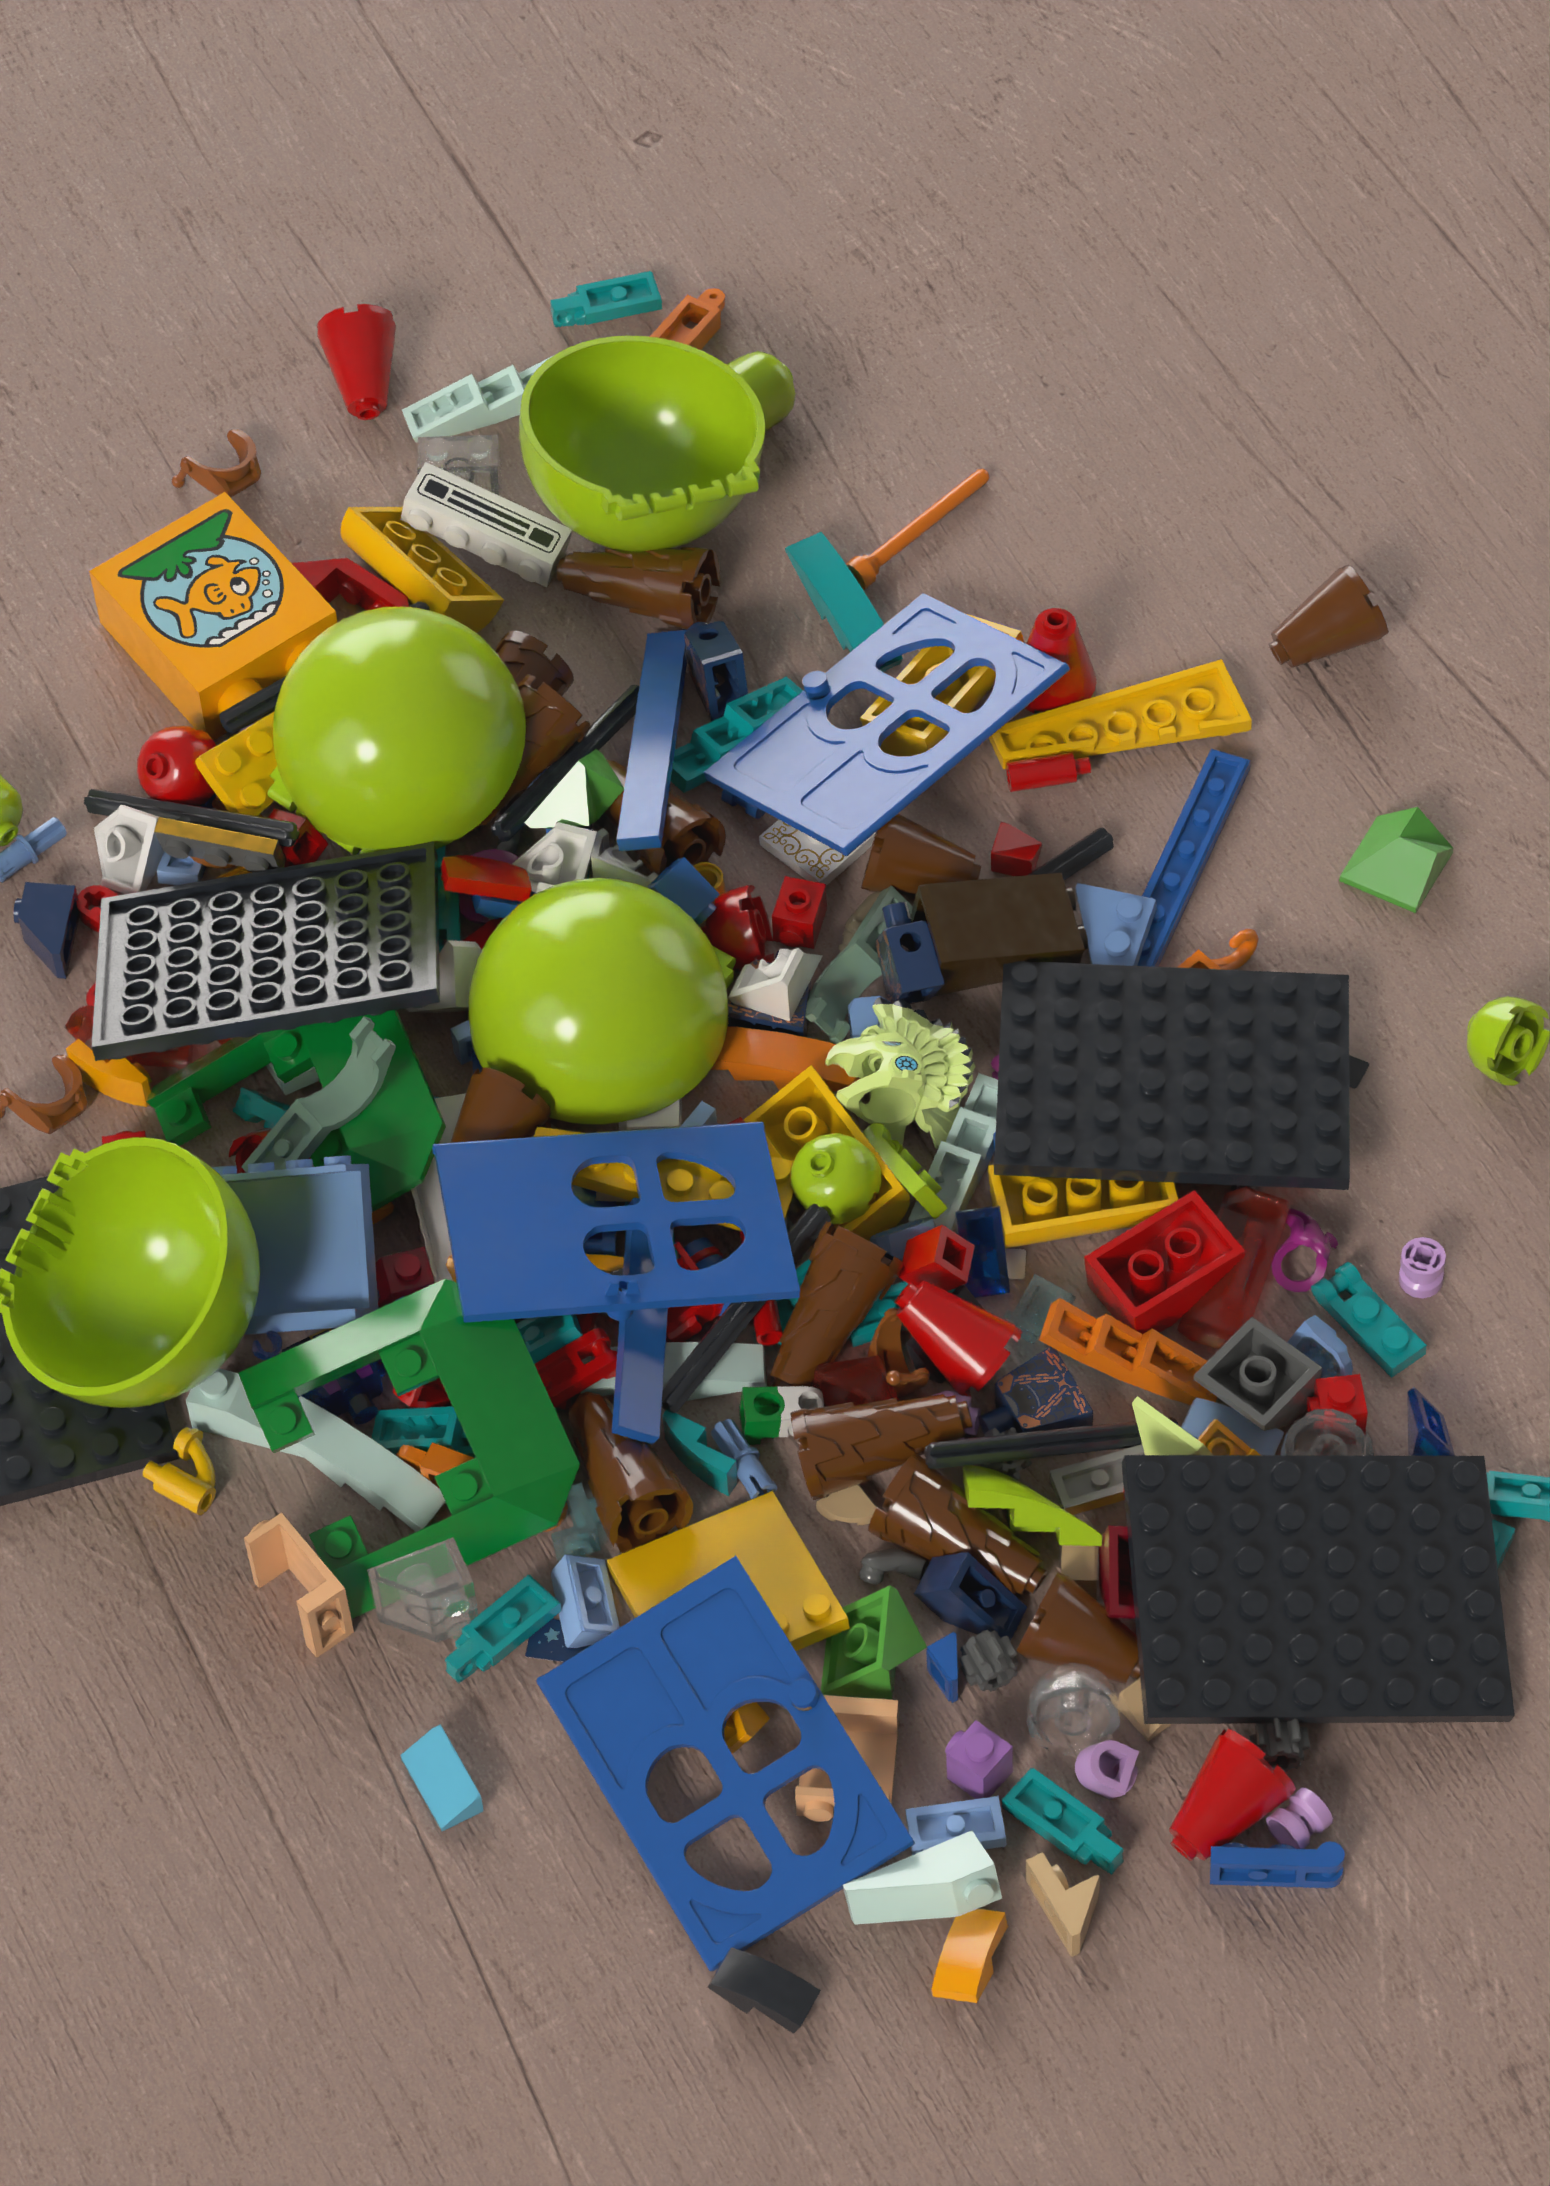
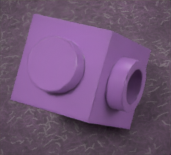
[945,1720,1013,1799]

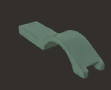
[805,886,913,1044]
[241,1016,396,1173]

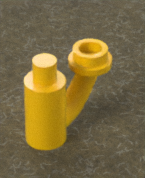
[142,1427,216,1516]

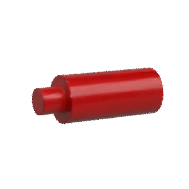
[1006,752,1091,792]

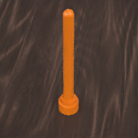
[846,469,989,590]

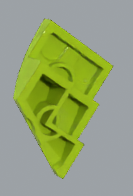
[963,1465,1102,1546]

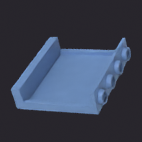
[211,1156,378,1335]

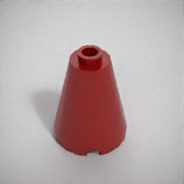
[317,304,396,420]
[1025,608,1096,714]
[895,1280,1022,1397]
[1169,1729,1296,1861]

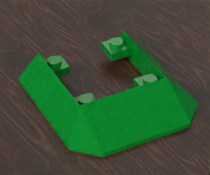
[146,1010,446,1212]
[238,1278,580,1620]

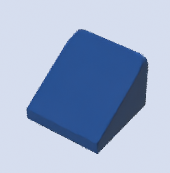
[926,1632,958,1703]

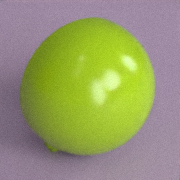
[519,335,765,552]
[267,607,526,855]
[468,878,736,1124]
[0,1137,260,1408]

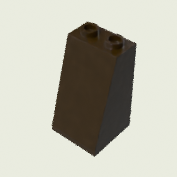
[910,873,1088,997]

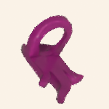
[1272,1208,1338,1292]

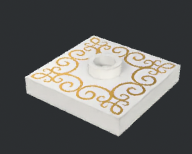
[759,820,876,886]

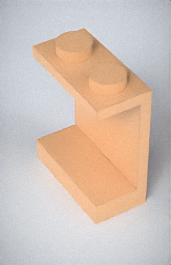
[244,1512,354,1658]
[795,1695,899,1822]

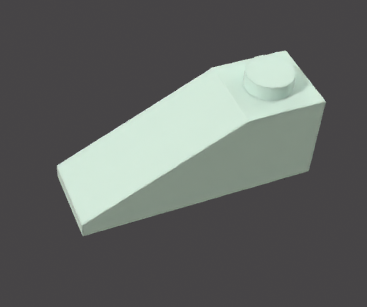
[186,1368,304,1458]
[843,1831,1002,1925]

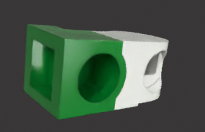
[739,1386,824,1445]

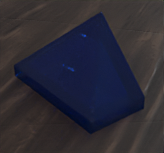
[955,1205,1010,1298]
[1407,1387,1455,1456]

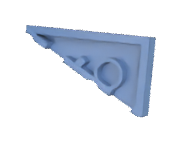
[1075,883,1157,966]

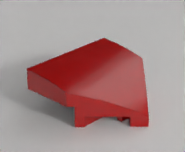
[441,855,532,902]

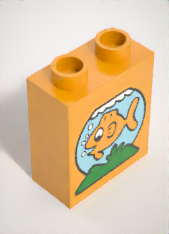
[89,492,337,741]

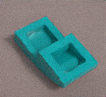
[662,1410,738,1497]

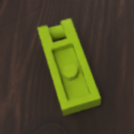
[863,1123,948,1220]

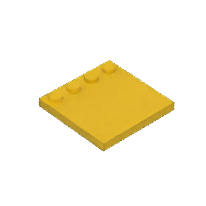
[607,1491,850,1651]

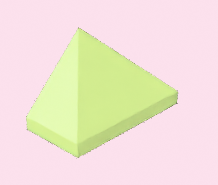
[1132,1396,1213,1455]

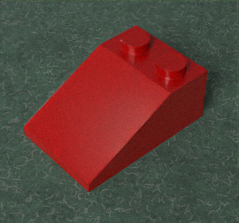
[1084,1190,1246,1334]

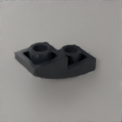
[707,1948,821,2034]

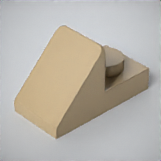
[1026,1852,1100,1957]

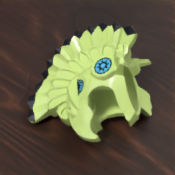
[825,997,975,1149]

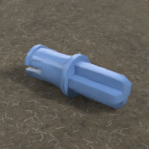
[0,817,67,883]
[711,1419,777,1500]

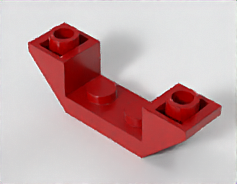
[292,558,409,610]

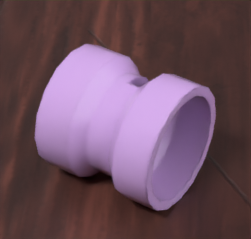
[1399,1237,1446,1298]
[1266,1787,1333,1849]

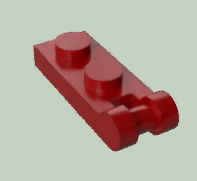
[534,1328,617,1407]

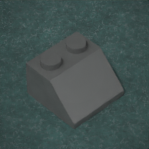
[1194,1317,1322,1431]

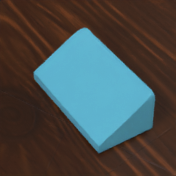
[400,1724,484,1832]

